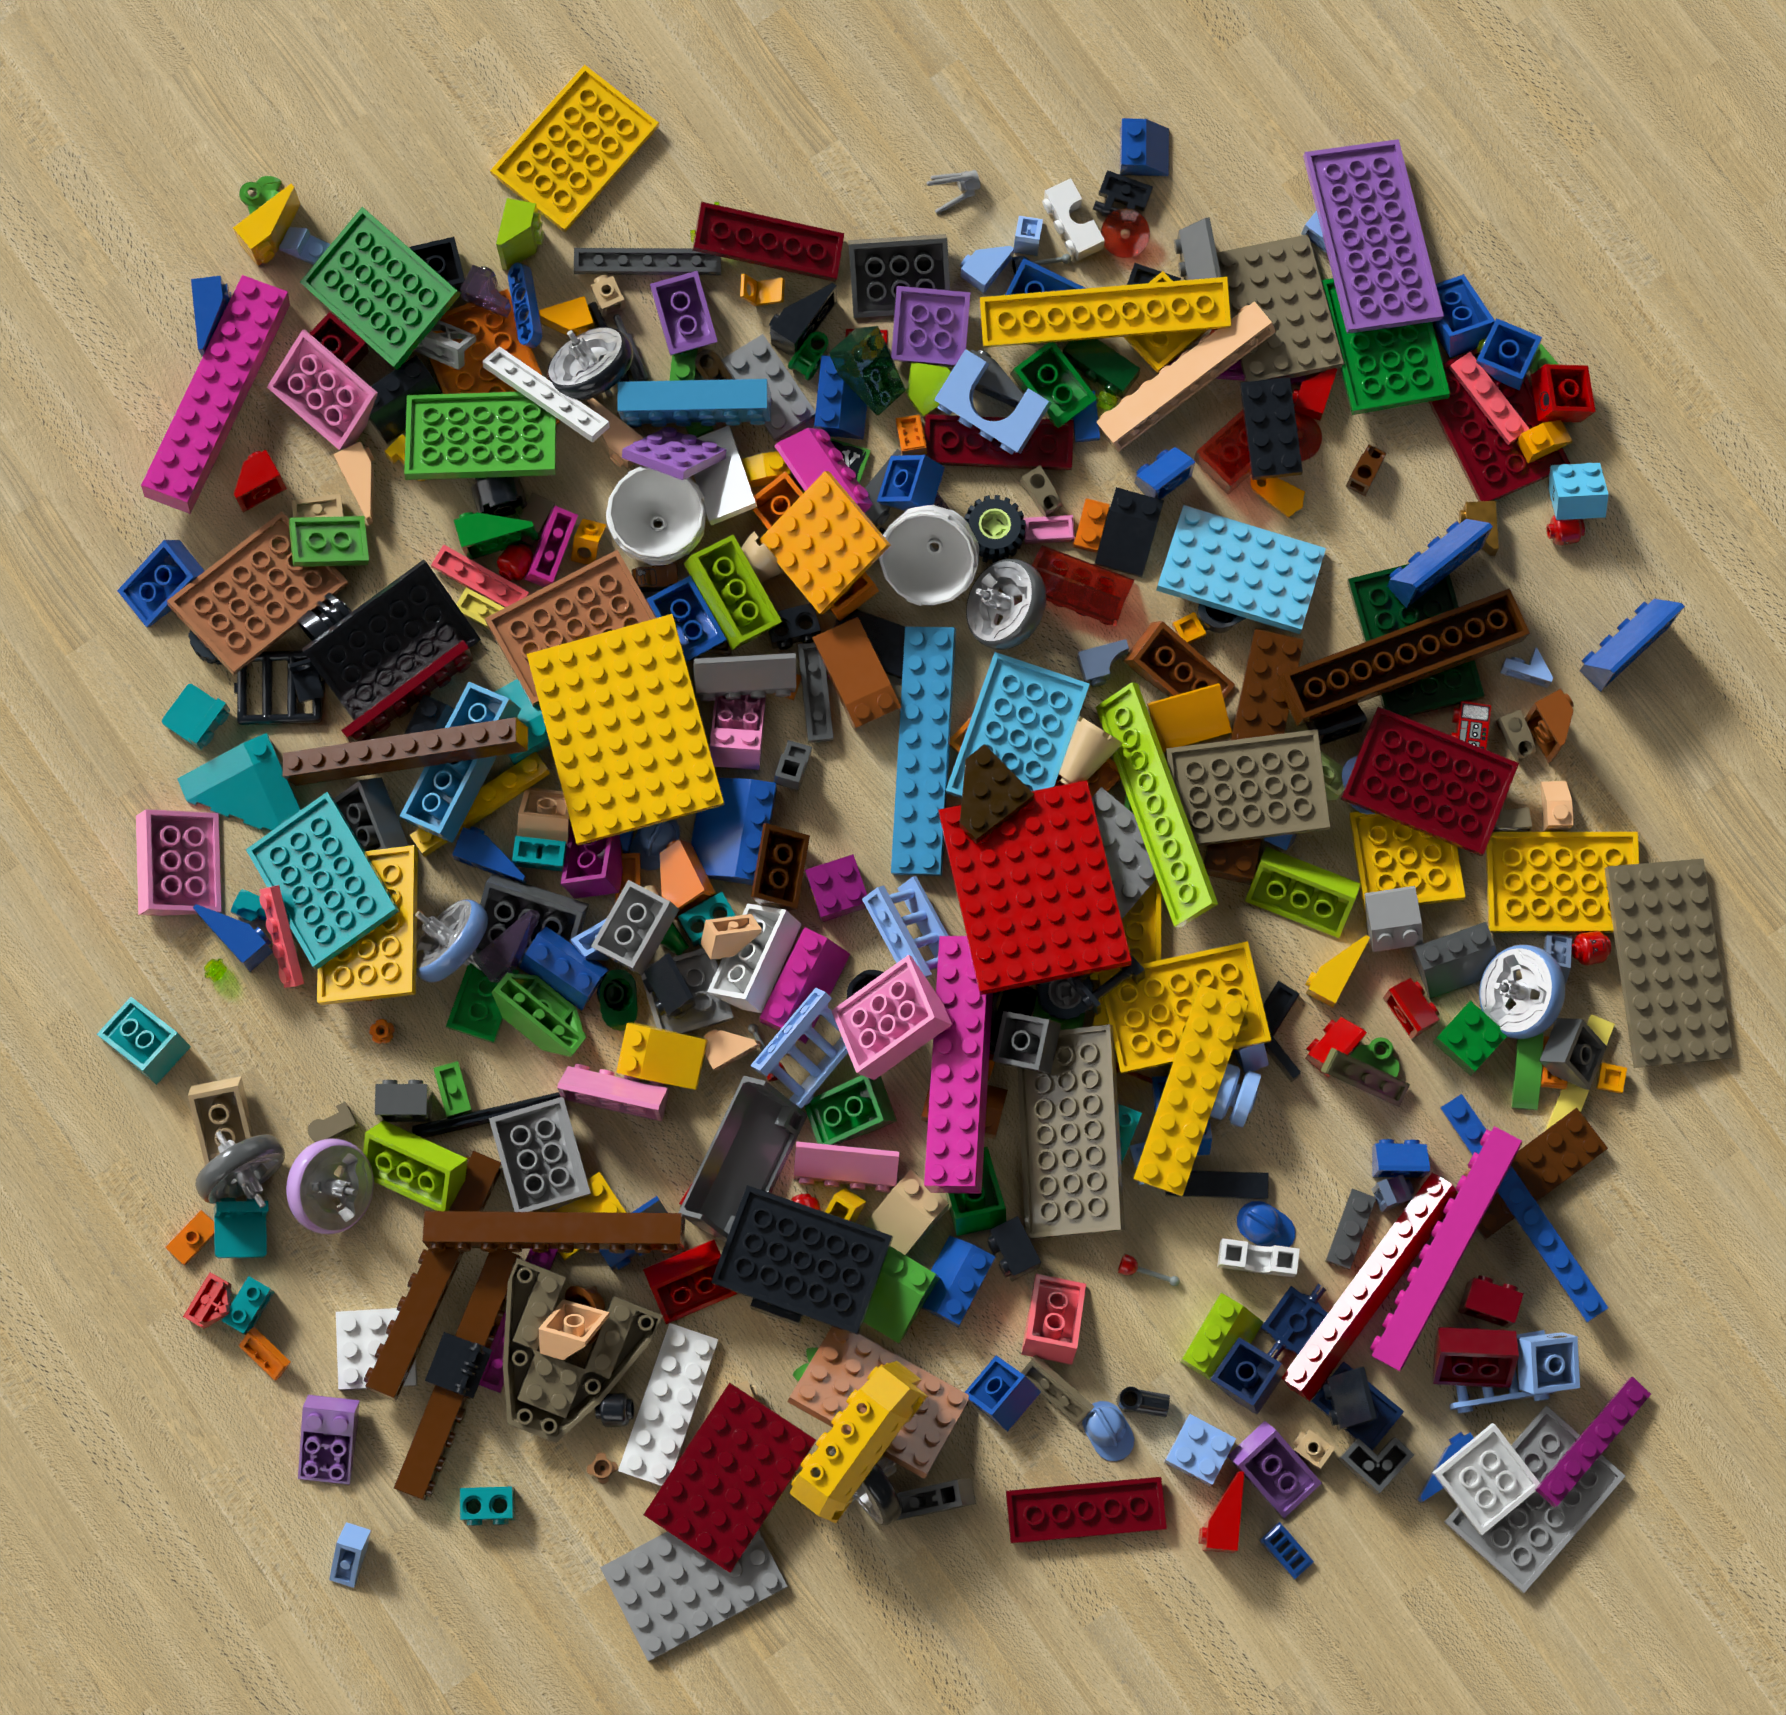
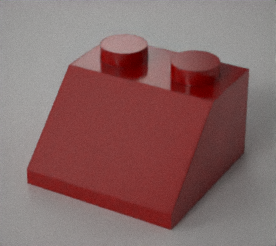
[234,450,287,513]
[1383,978,1440,1040]
[1305,1017,1367,1078]

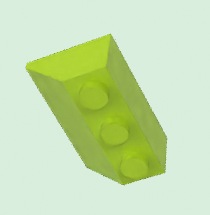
[496,198,544,270]
[1180,1293,1263,1380]

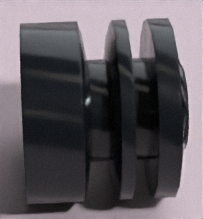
[297,592,352,641]

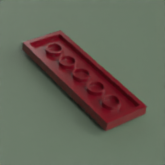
[692,201,844,282]
[924,414,1074,471]
[341,640,474,743]
[1005,1477,1167,1544]

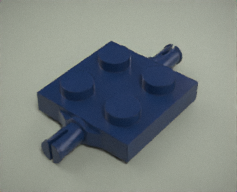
[1261,1284,1328,1359]

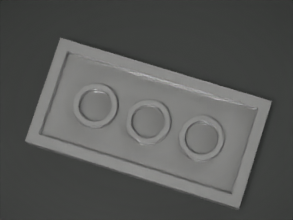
[722,334,816,441]

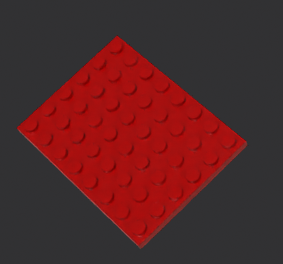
[938,780,1132,995]

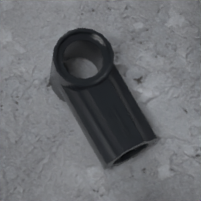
[1116,1387,1170,1418]

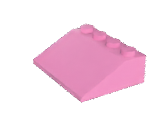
[267,329,378,450]
[136,809,221,916]
[831,955,952,1080]
[557,1064,669,1121]

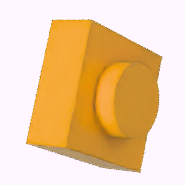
[1172,612,1206,644]
[1596,1062,1627,1094]

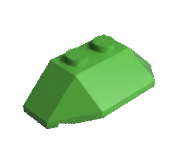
[492,973,586,1057]

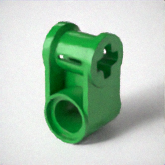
[788,331,829,381]

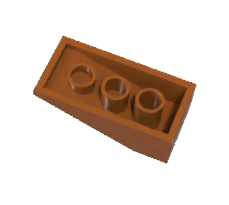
[812,617,901,729]
[1123,621,1235,699]

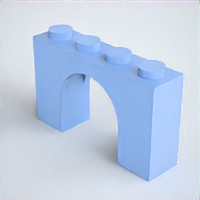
[934,349,1052,454]

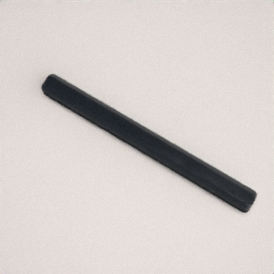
[412,1092,561,1138]

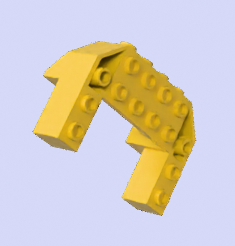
[789,1361,928,1524]

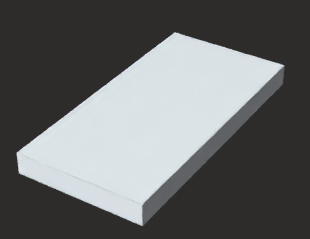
[694,425,757,526]

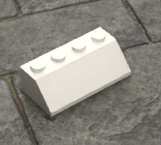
[707,903,802,1013]

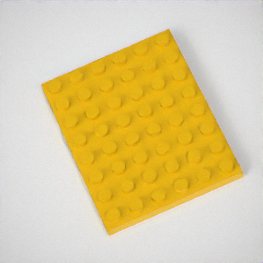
[527,614,725,846]

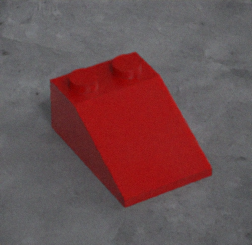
[1198,1471,1244,1553]

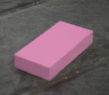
[1023,515,1075,544]

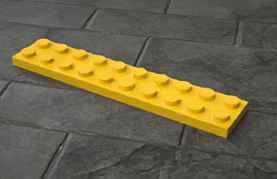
[980,277,1231,348]

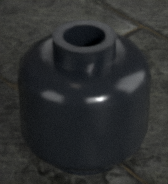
[595,1393,634,1427]

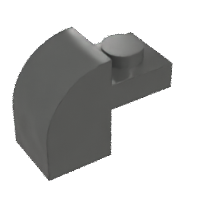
[774,740,812,791]

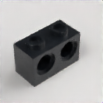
[768,603,821,650]

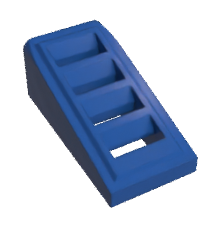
[1259,1522,1314,1580]

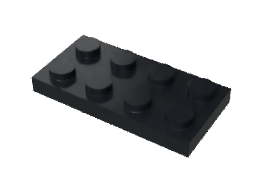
[1240,377,1303,480]

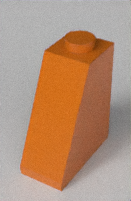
[660,839,716,921]

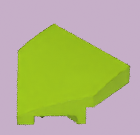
[906,362,951,417]

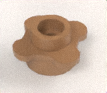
[587,1453,618,1484]

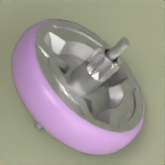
[286,1139,374,1234]

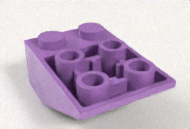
[298,1395,360,1485]

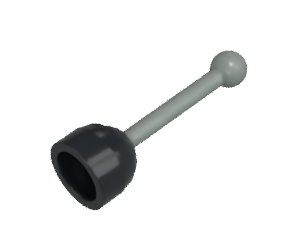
[1012,254,1071,275]

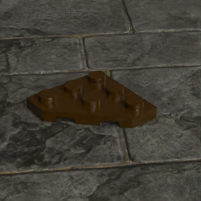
[960,744,1035,844]

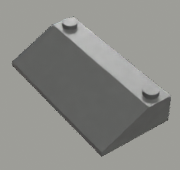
[678,1076,807,1242]

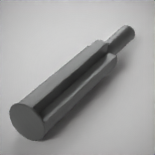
[613,314,649,381]

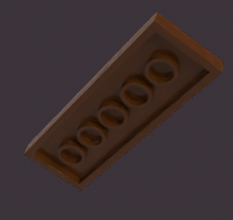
[1477,1108,1608,1240]

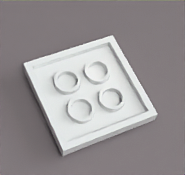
[336,1308,417,1390]
[1432,1423,1540,1535]

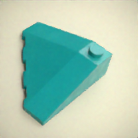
[177,733,301,830]

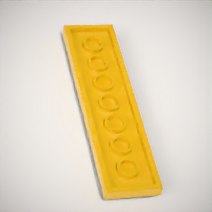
[1133,984,1249,1196]

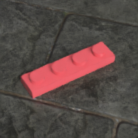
[1449,352,1529,445]
[431,544,530,607]
[259,885,304,988]

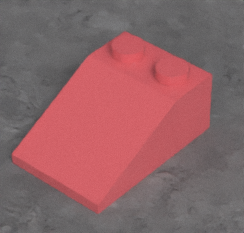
[1021,1274,1086,1365]

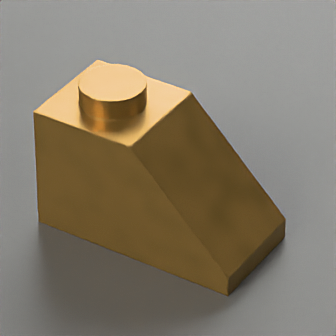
[1459,501,1499,556]

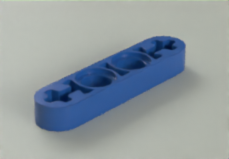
[508,262,542,348]

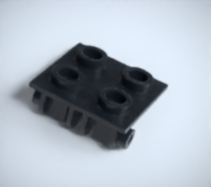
[425,1332,492,1399]

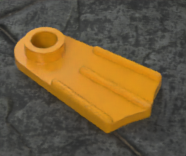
[1250,478,1305,518]

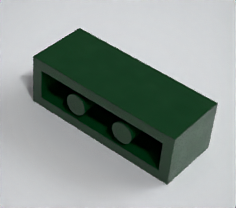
[1062,339,1140,399]

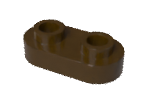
[695,350,735,380]

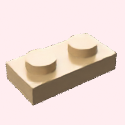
[291,494,344,518]

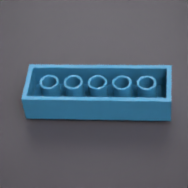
[617,379,771,428]
[400,682,521,843]

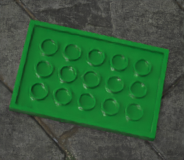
[300,207,461,370]
[1321,278,1450,415]

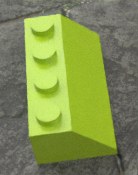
[684,534,782,650]
[1245,847,1361,938]
[363,1120,468,1211]

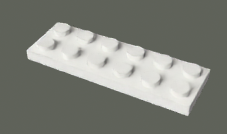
[618,1323,719,1486]

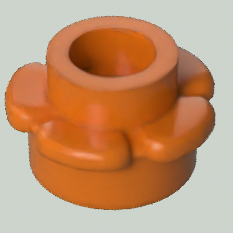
[369,1019,395,1044]

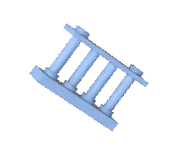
[862,876,948,978]
[750,988,848,1108]
[1449,1330,1556,1414]

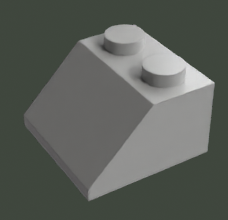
[1364,886,1423,952]

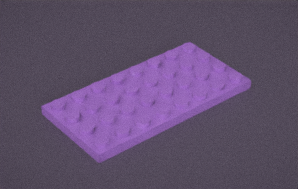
[1303,139,1444,334]

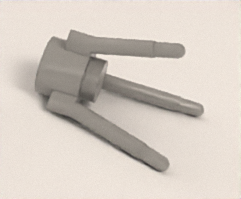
[927,170,980,214]

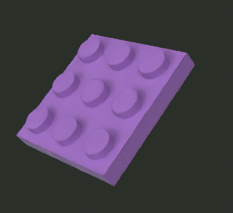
[891,286,971,366]
[622,427,727,480]

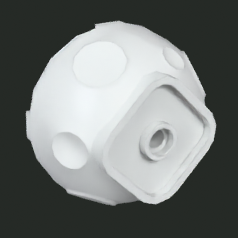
[606,466,706,566]
[879,505,979,606]

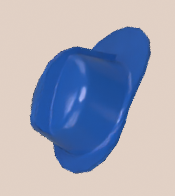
[1237,1201,1295,1247]

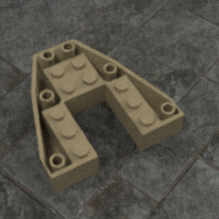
[503,1258,663,1443]

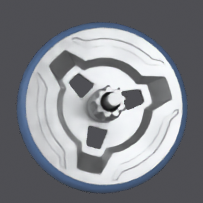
[415,899,488,982]
[1479,945,1565,1039]

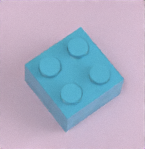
[1548,463,1609,520]

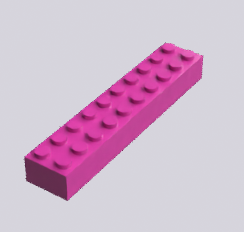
[141,275,290,514]
[924,936,993,1193]
[1370,1126,1522,1372]

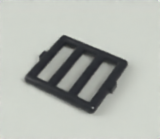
[234,650,325,725]

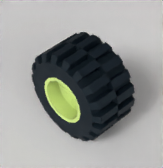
[964,495,1026,563]

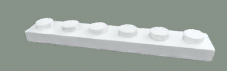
[482,346,610,442]

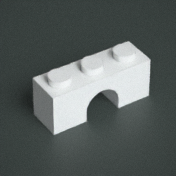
[1042,178,1105,261]
[1217,1238,1300,1278]

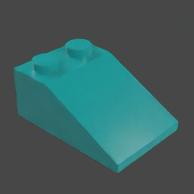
[495,679,550,765]
[97,997,191,1085]

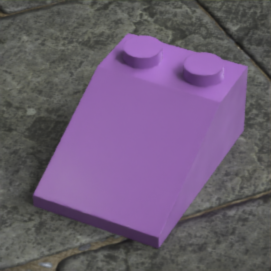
[650,271,718,356]
[1227,1421,1322,1518]

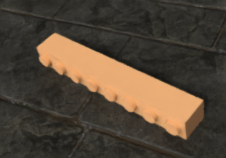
[1097,301,1276,452]

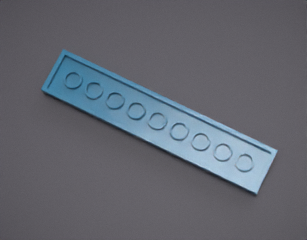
[891,627,956,876]

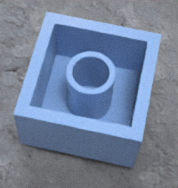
[1517,1332,1580,1394]
[1164,1414,1236,1487]

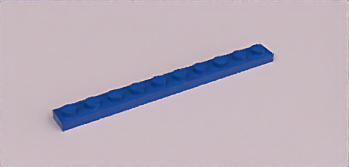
[1440,1094,1609,1323]

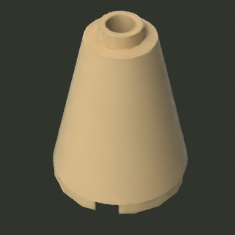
[741,531,784,584]
[1059,716,1123,784]

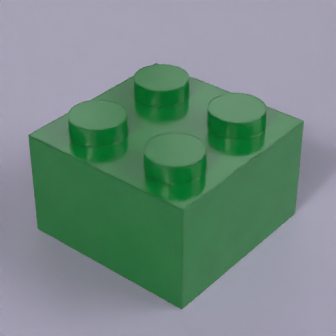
[1433,1000,1507,1076]

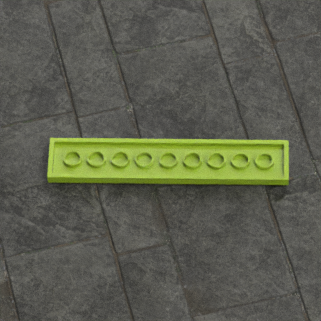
[1095,682,1218,928]

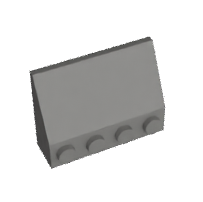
[489,1097,591,1212]

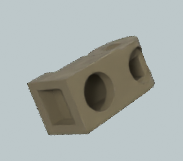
[1019,466,1062,516]
[1495,709,1536,761]
[308,1102,359,1142]

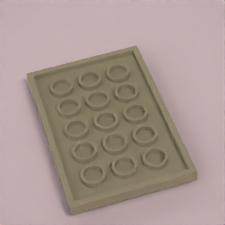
[1217,234,1344,382]
[1166,729,1330,846]

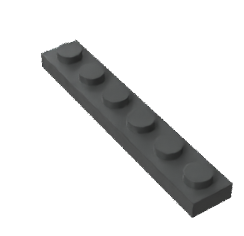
[574,248,721,275]

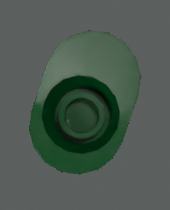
[597,969,638,1031]

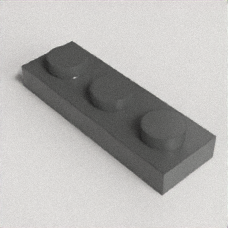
[1325,1188,1376,1270]

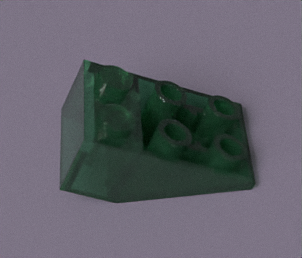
[829,326,906,416]

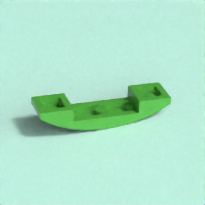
[1511,1033,1543,1110]

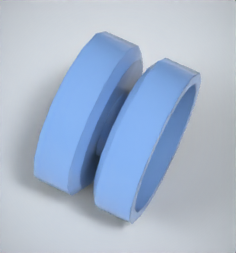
[1210,1063,1261,1128]

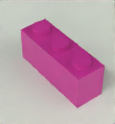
[524,506,578,587]

